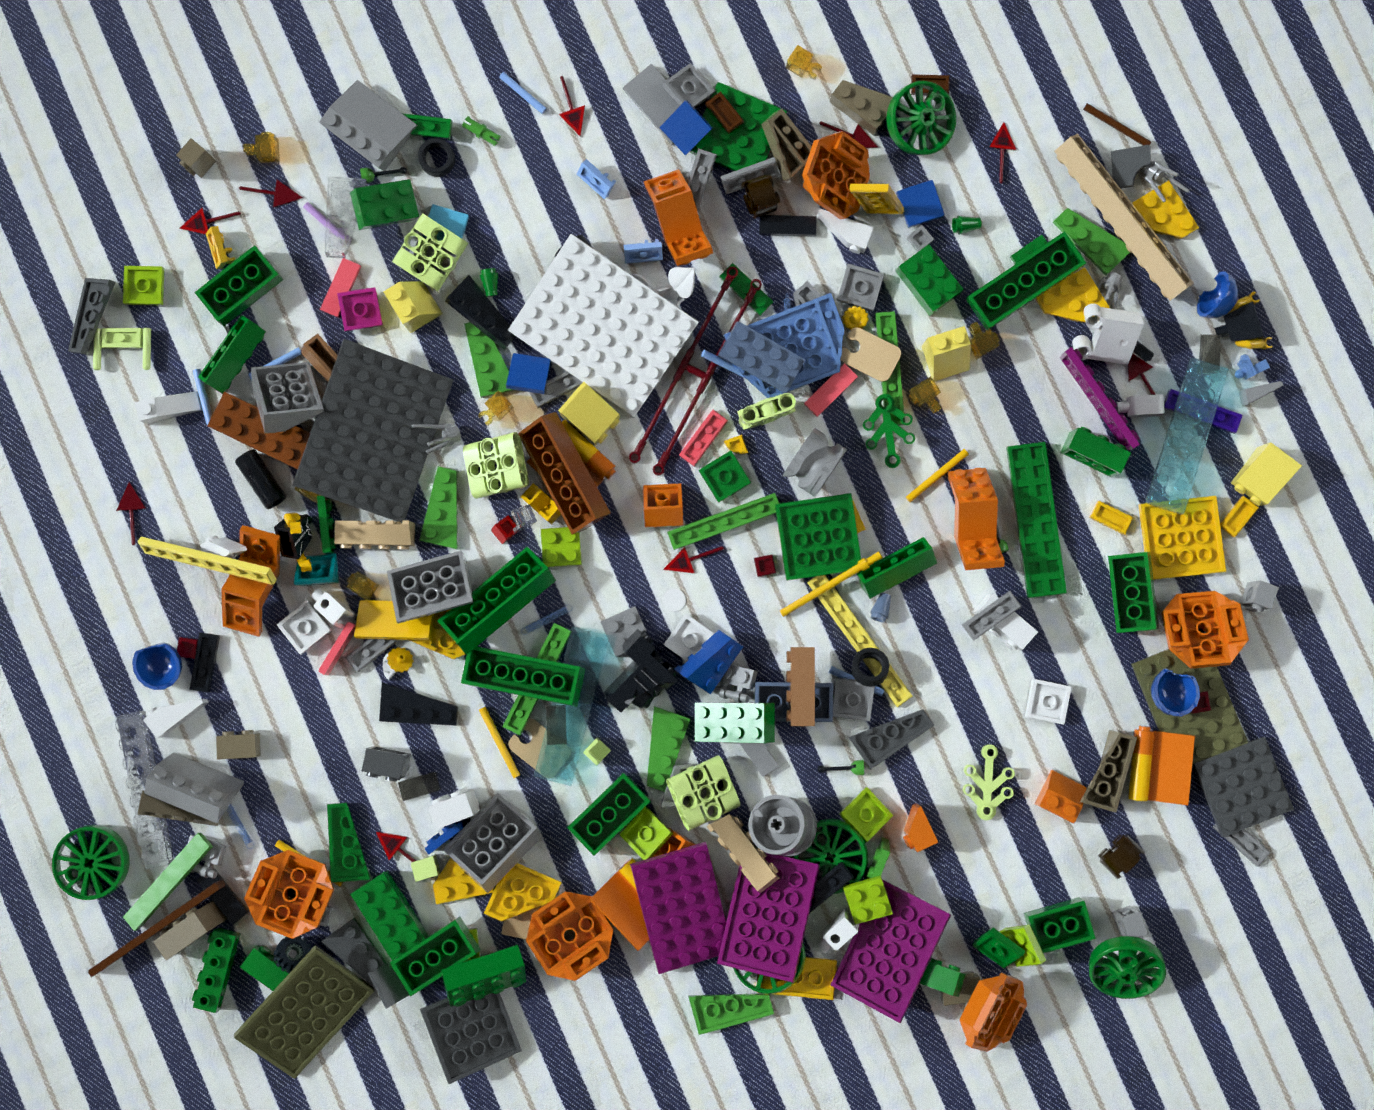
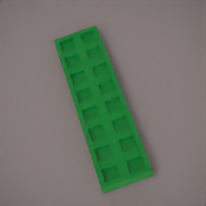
[1006,442,1067,598]

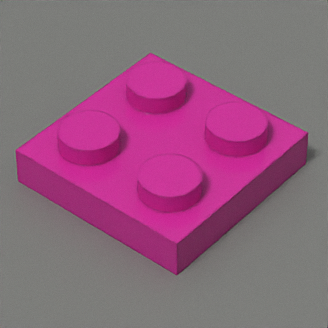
[337,287,383,332]

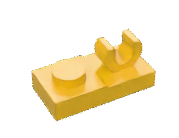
[206,226,235,269]

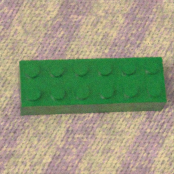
[966,231,1086,331]
[437,547,556,655]
[461,647,585,707]

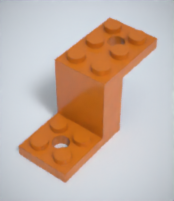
[643,169,713,266]
[948,468,1005,571]
[221,525,280,637]

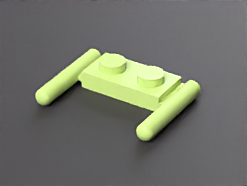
[93,328,151,371]

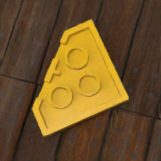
[1132,180,1199,239]
[1036,267,1110,323]
[409,609,466,659]
[433,858,494,904]
[484,863,562,922]

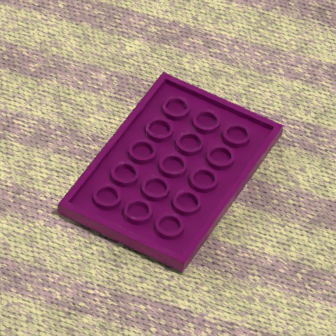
[1059,347,1140,450]
[630,842,726,974]
[717,852,820,983]
[831,879,951,1023]

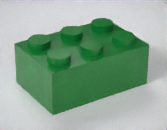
[350,179,419,230]
[896,244,963,316]
[1060,427,1131,478]
[1024,897,1096,953]

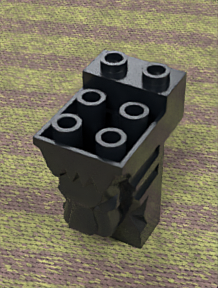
[604,629,678,712]

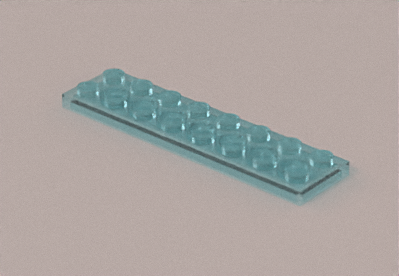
[1145,357,1229,515]
[534,626,610,786]

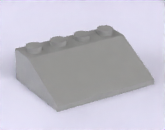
[319,80,418,171]
[251,362,324,433]
[387,550,473,624]
[144,752,244,823]
[443,793,542,893]

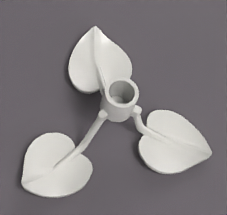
[631,267,695,345]

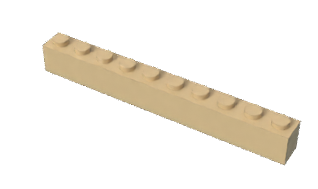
[1054,134,1194,301]

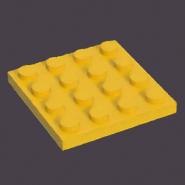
[1138,496,1226,580]

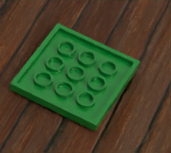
[690,82,787,171]
[775,493,861,581]

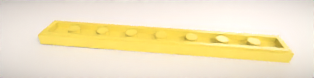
[138,537,277,585]
[807,575,913,707]

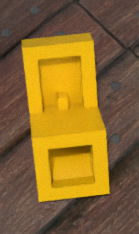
[521,483,561,525]

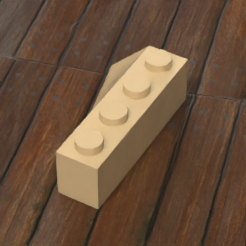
[334,520,415,550]
[707,814,779,893]

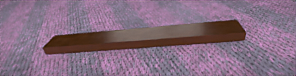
[88,880,226,978]

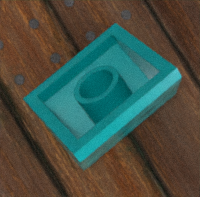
[294,554,339,586]

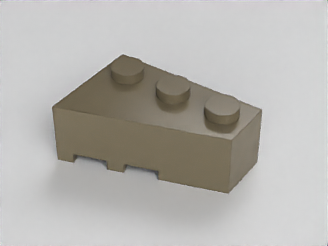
[830,80,893,136]
[761,109,812,181]
[153,901,227,961]

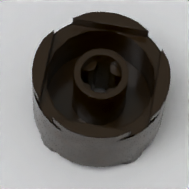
[741,174,781,219]
[1098,834,1145,879]

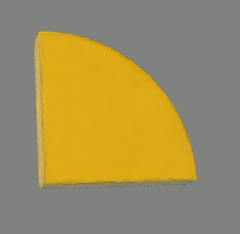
[724,435,748,454]

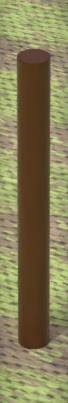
[1083,103,1151,146]

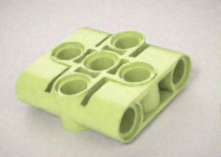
[392,213,468,291]
[737,393,796,430]
[463,432,529,499]
[666,755,740,831]

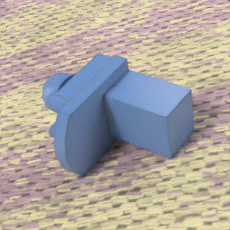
[1235,354,1270,380]

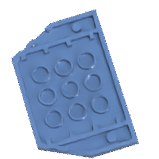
[723,293,844,398]

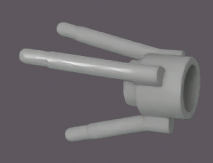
[1144,161,1189,202]
[1097,272,1123,309]
[412,423,461,454]

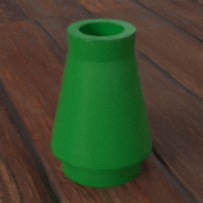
[952,215,982,235]
[479,268,498,297]

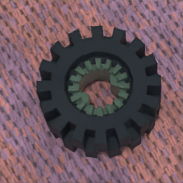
[274,936,311,973]

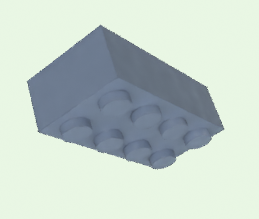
[718,321,805,393]
[754,682,833,722]

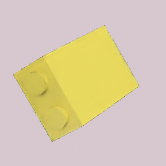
[383,281,443,333]
[921,326,971,382]
[558,381,620,446]
[1231,442,1302,506]

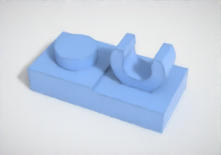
[576,159,616,199]
[623,239,663,264]

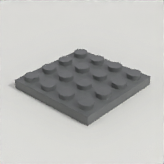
[1193,737,1294,837]
[420,993,522,1084]

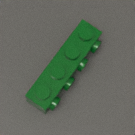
[198,315,266,394]
[856,537,937,599]
[192,927,241,1013]

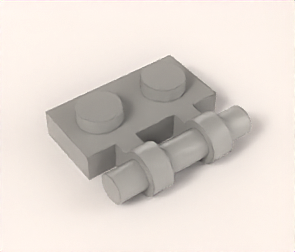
[714,665,758,703]
[188,835,227,878]

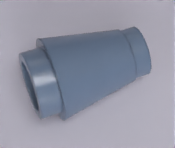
[870,593,891,623]

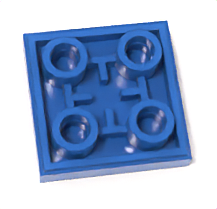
[659,100,713,155]
[896,180,945,228]
[506,353,551,394]
[425,822,465,855]

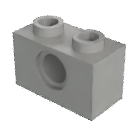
[1240,580,1279,612]
[1112,906,1148,939]

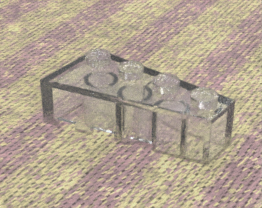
[325,177,368,258]

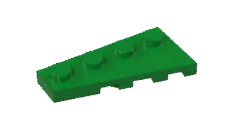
[327,802,370,883]

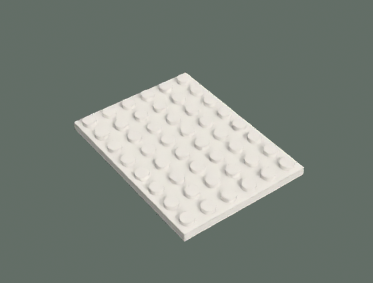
[508,234,699,417]

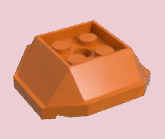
[802,131,870,219]
[1161,591,1249,669]
[244,850,334,939]
[526,891,613,981]
[959,973,1027,1052]

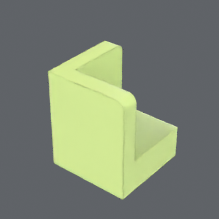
[583,737,611,765]
[411,854,441,882]

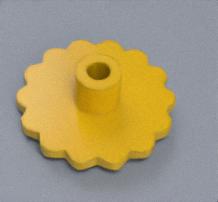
[842,306,869,330]
[387,647,414,673]

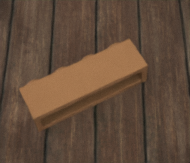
[301,333,337,382]
[786,647,815,726]

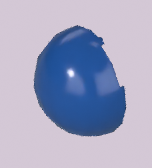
[1197,271,1238,319]
[132,642,182,690]
[1151,669,1200,717]

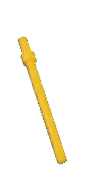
[780,551,883,617]

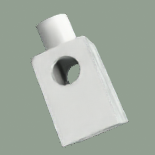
[311,589,357,629]
[817,908,859,953]

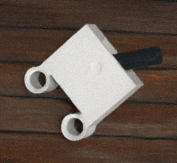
[1072,304,1154,365]

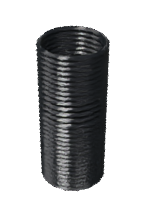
[235,449,287,509]

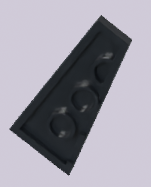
[445,275,516,350]
[379,683,458,726]

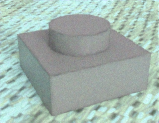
[907,225,934,252]

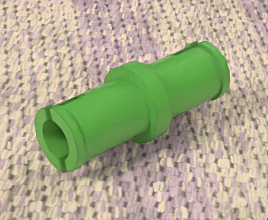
[462,116,501,146]

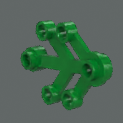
[863,394,915,468]

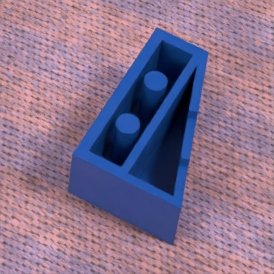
[674,630,743,695]

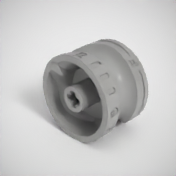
[783,428,847,497]
[748,795,817,856]

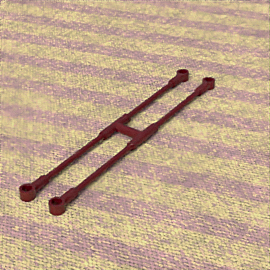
[629,266,762,476]

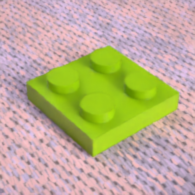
[123,266,165,306]
[541,527,582,567]
[839,787,893,842]
[619,806,673,860]
[843,875,893,925]
[1000,924,1047,967]

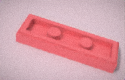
[320,258,361,318]
[804,363,858,417]
[679,410,728,466]
[318,622,356,675]

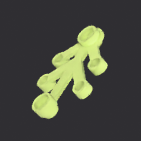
[962,744,1015,820]

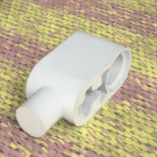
[1117,395,1165,417]

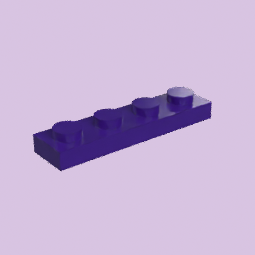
[1164,389,1243,434]

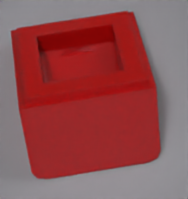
[491,515,520,544]

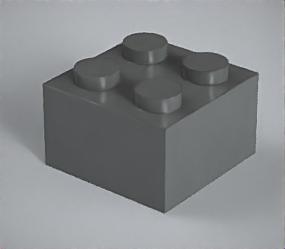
[361,746,411,782]

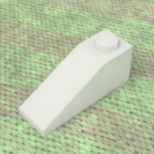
[817,209,873,254]
[135,391,202,424]
[200,536,247,559]
[143,699,209,738]

